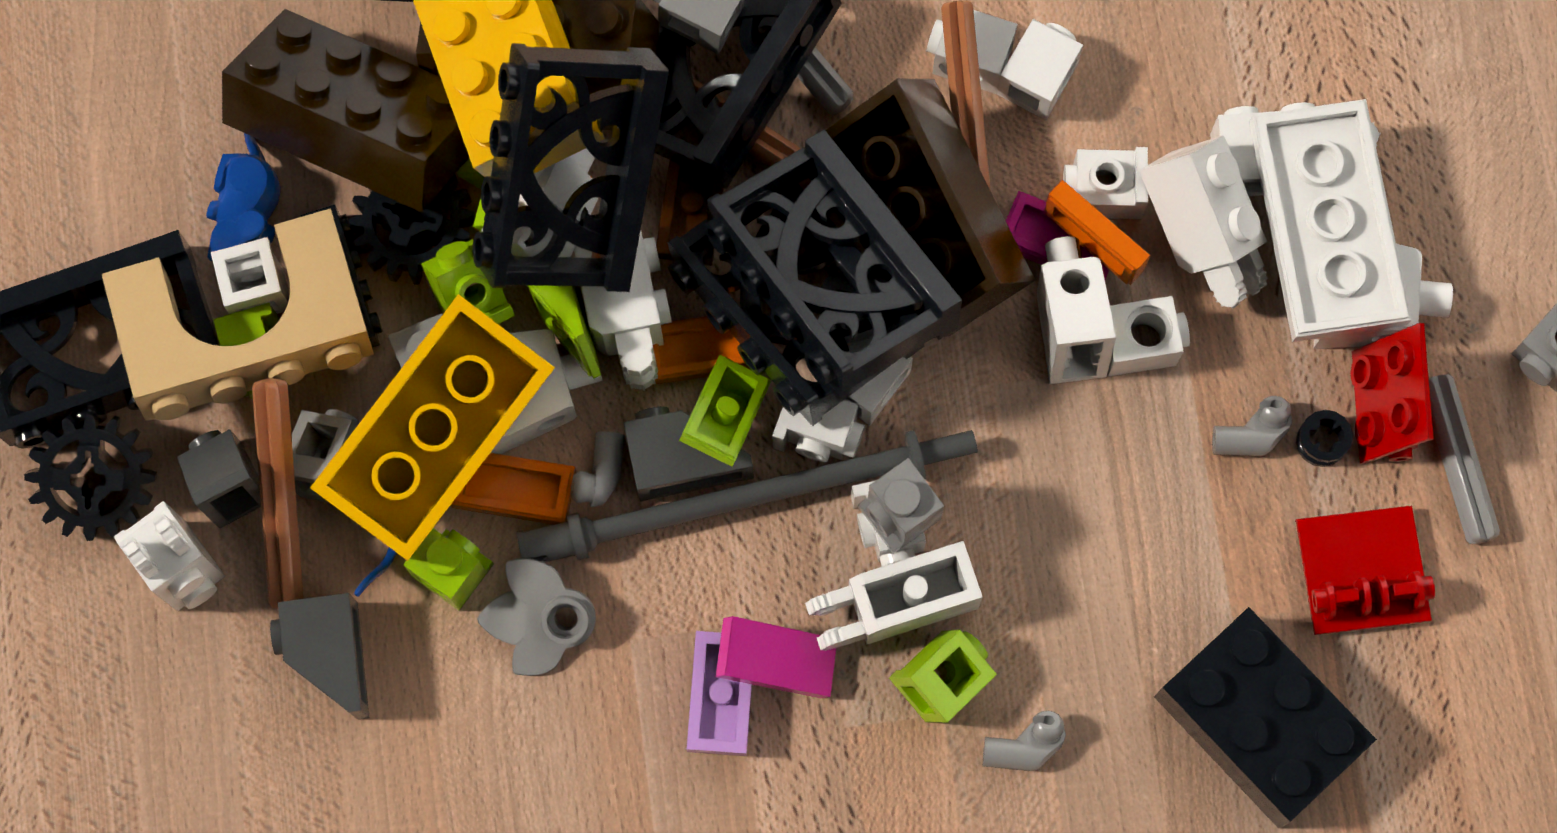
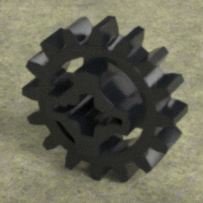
[349,174,475,285]
[24,411,157,541]

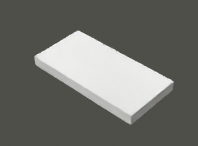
[1249,99,1412,342]

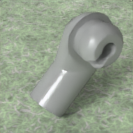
[1212,396,1292,456]
[571,432,625,507]
[982,711,1066,771]

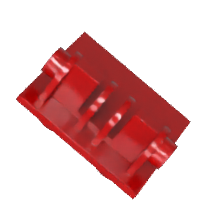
[1350,323,1433,464]
[1295,505,1435,635]

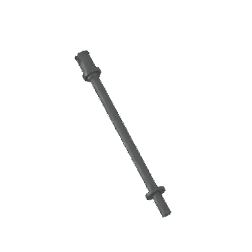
[517,430,978,562]

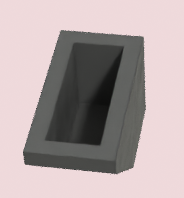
[624,406,754,502]
[177,429,261,528]
[270,593,370,720]

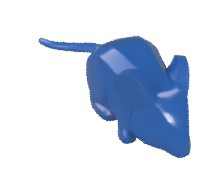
[206,133,281,261]

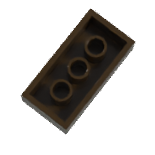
[222,9,469,212]
[825,78,1036,338]

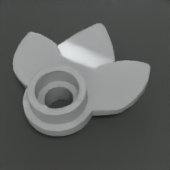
[477,558,596,676]

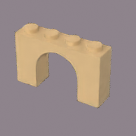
[102,208,374,421]

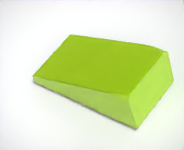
[527,285,601,379]
[679,355,772,467]

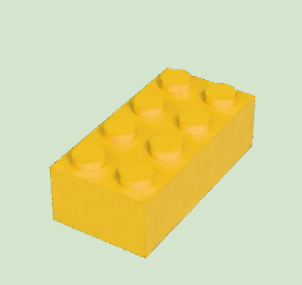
[413,0,605,177]
[310,294,555,561]

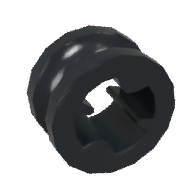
[1296,410,1353,467]

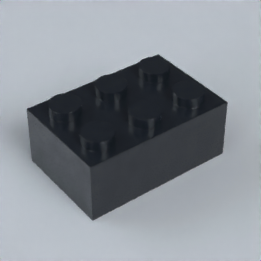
[1154,607,1377,828]

